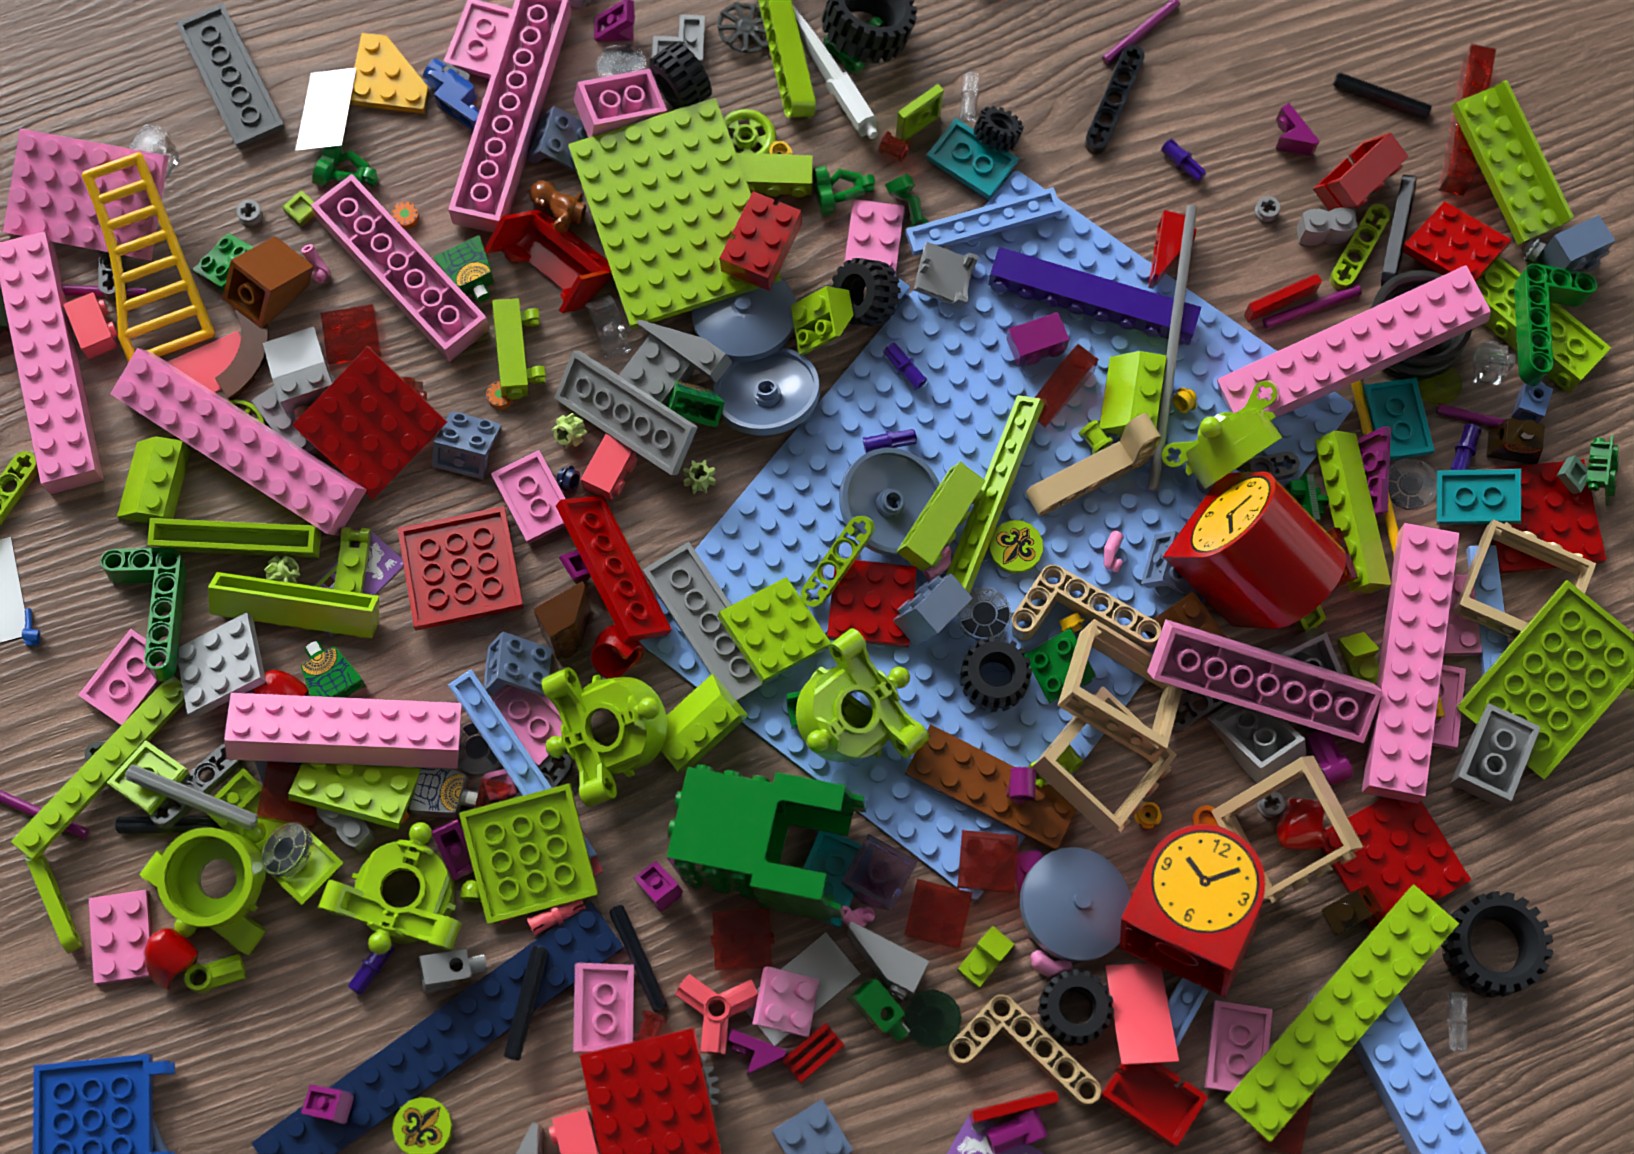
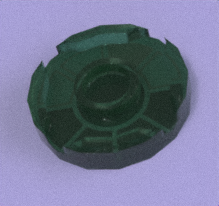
[904,989,962,1049]

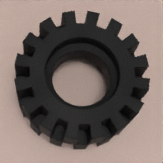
[973,106,1024,152]

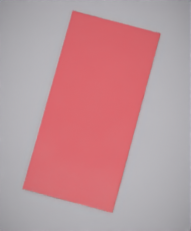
[167,331,241,392]
[1105,963,1179,1065]

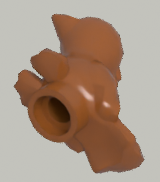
[530,180,587,234]

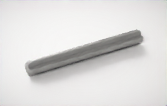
[125,765,258,830]

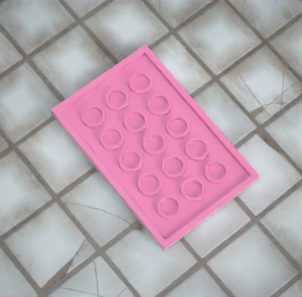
[3,128,169,261]

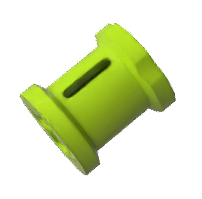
[1078,420,1113,454]

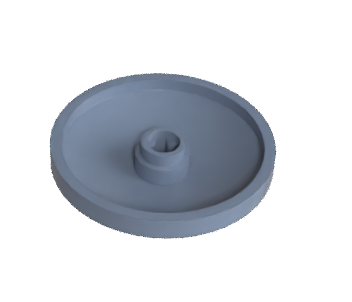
[692,279,796,362]
[713,347,820,436]
[839,448,940,556]
[1020,847,1131,962]

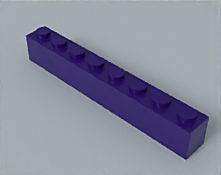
[988,247,1202,345]

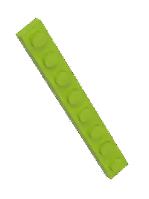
[946,395,1044,594]
[11,676,185,862]

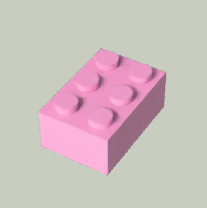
[574,68,667,138]

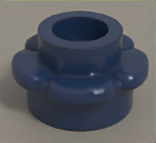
[557,465,581,491]

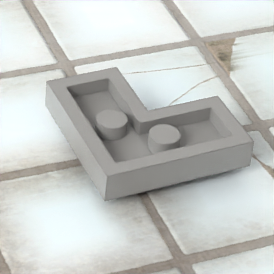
[652,15,705,65]

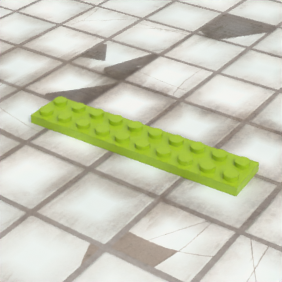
[1224,884,1459,1142]

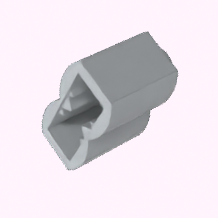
[1297,208,1357,246]
[316,807,375,853]

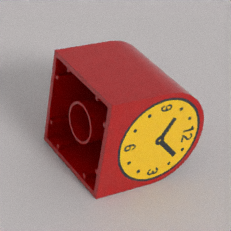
[1162,471,1346,629]
[1120,824,1265,998]

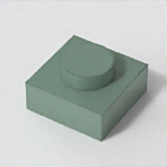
[1556,455,1588,494]

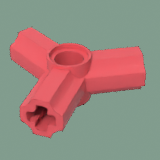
[675,974,758,1055]

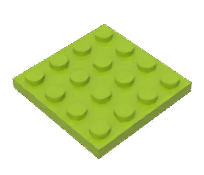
[289,763,421,830]
[459,783,599,924]

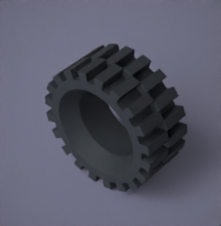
[821,0,917,64]
[1441,891,1553,998]

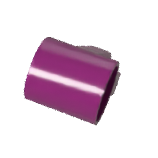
[1304,730,1353,786]
[1006,767,1036,805]
[985,1108,1048,1154]

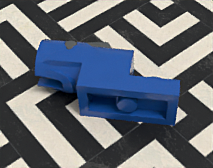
[422,58,480,131]

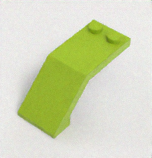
[207,768,343,905]

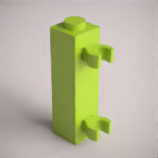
[492,298,546,399]

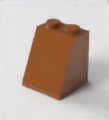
[222,236,314,329]

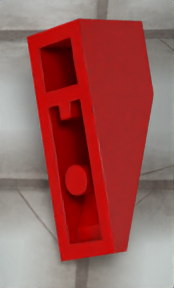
[1148,210,1197,289]

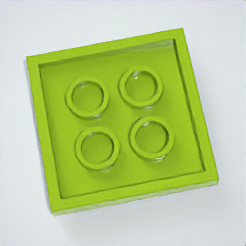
[717,577,831,683]

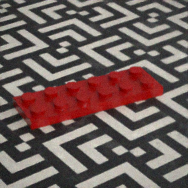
[556,496,672,642]

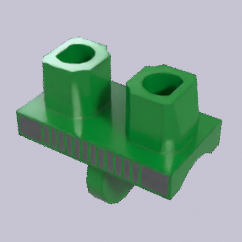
[1284,474,1329,522]

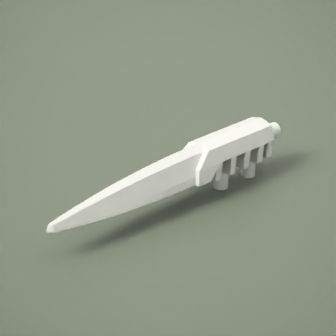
[793,6,878,139]

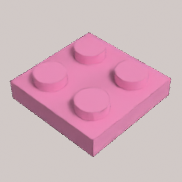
[753,967,819,1037]

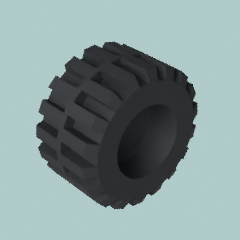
[648,42,712,109]
[830,258,901,327]
[960,637,1032,712]
[1038,969,1114,1046]

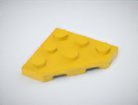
[349,33,429,114]

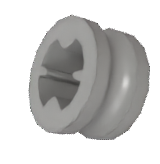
[1255,196,1280,222]
[237,200,263,226]
[1257,791,1285,818]

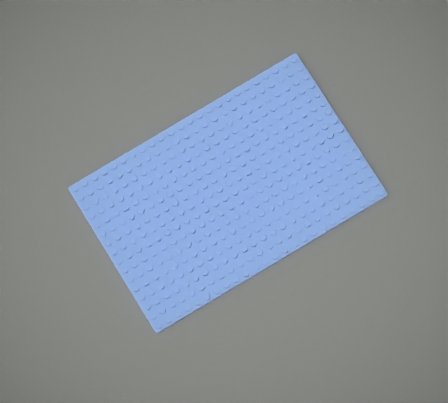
[639,171,1353,900]

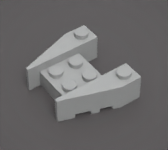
[604,320,732,407]

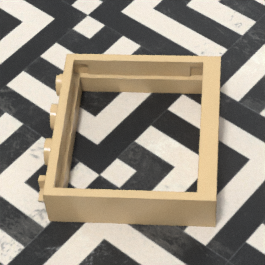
[1452,519,1596,639]
[1057,619,1183,761]
[1032,686,1177,837]
[1211,756,1363,903]

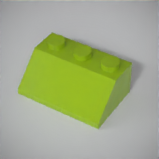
[1099,351,1167,436]
[117,436,191,523]
[661,673,749,771]

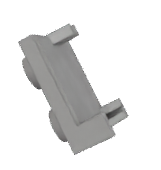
[913,242,979,308]

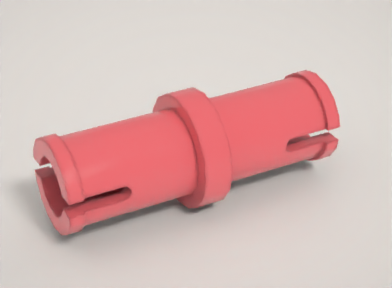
[526,899,586,936]

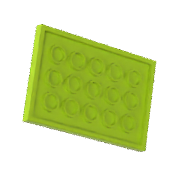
[1456,580,1634,780]

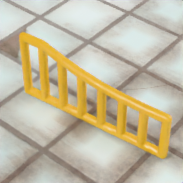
[82,152,215,363]

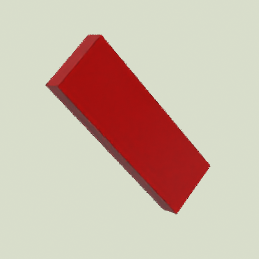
[1244,274,1322,323]
[969,1090,1059,1125]

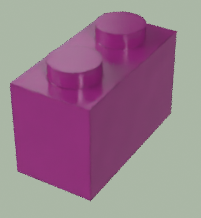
[1006,312,1070,366]

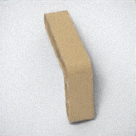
[1025,413,1161,516]
[1012,565,1161,651]
[947,995,1101,1106]

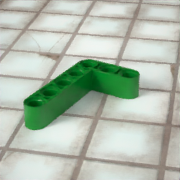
[1514,264,1597,386]
[100,548,187,681]

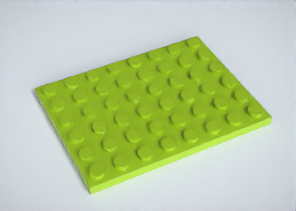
[568,97,782,330]

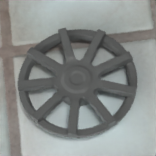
[717,2,768,53]

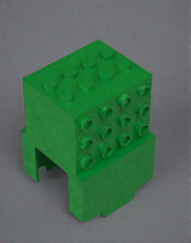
[666,765,867,921]

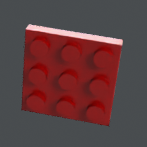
[1402,201,1511,282]
[827,560,917,648]

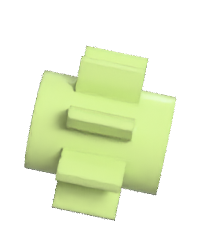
[552,413,587,448]
[683,460,716,494]
[264,555,300,584]

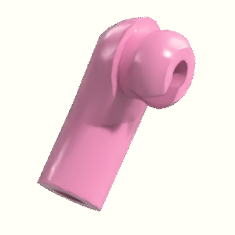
[301,244,330,284]
[1103,531,1124,573]
[923,545,952,581]
[840,906,875,927]
[1030,950,1073,978]

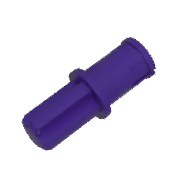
[1161,138,1207,182]
[883,342,928,390]
[1451,424,1481,470]
[863,429,917,454]
[348,946,395,995]

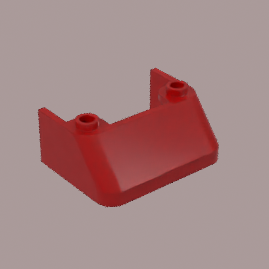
[483,210,613,314]

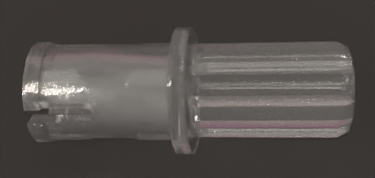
[959,71,980,122]
[1446,993,1470,1052]

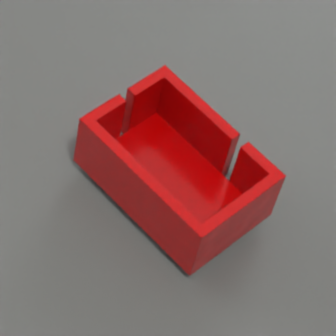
[1313,132,1409,211]
[719,191,802,291]
[1099,1062,1209,1148]

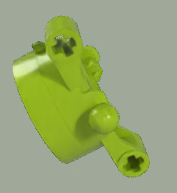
[1162,380,1283,489]
[796,628,930,762]
[542,667,667,807]
[139,821,267,955]
[318,822,462,955]

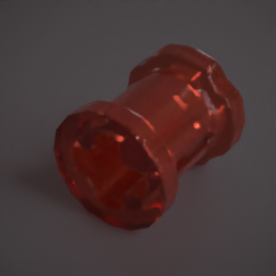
[878,131,911,163]
[633,1010,667,1040]

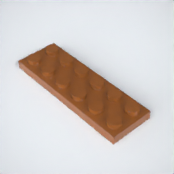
[905,724,1077,851]

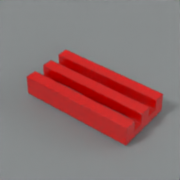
[782,1023,845,1084]

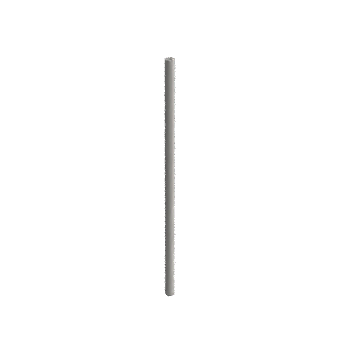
[1148,205,1197,491]

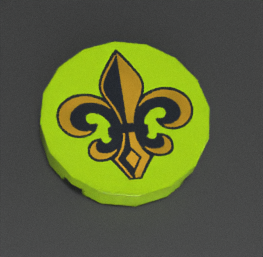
[989,520,1043,574]
[393,1097,452,1154]

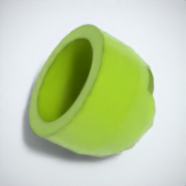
[460,880,481,902]

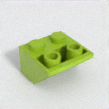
[790,286,854,355]

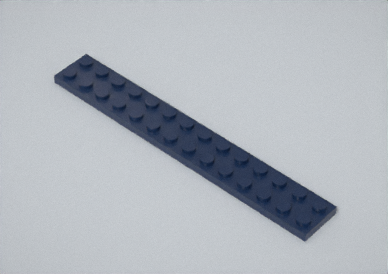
[251,901,624,1154]

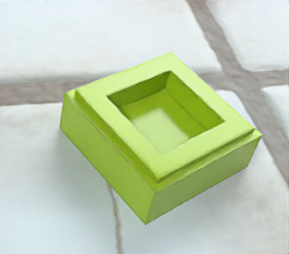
[282,190,315,227]

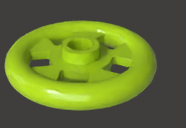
[723,109,776,154]

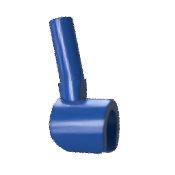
[22,608,40,646]

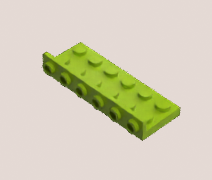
[1450,80,1574,245]
[1476,256,1611,393]

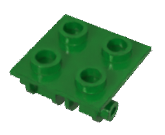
[192,233,254,294]
[1586,435,1619,506]
[1024,628,1097,703]

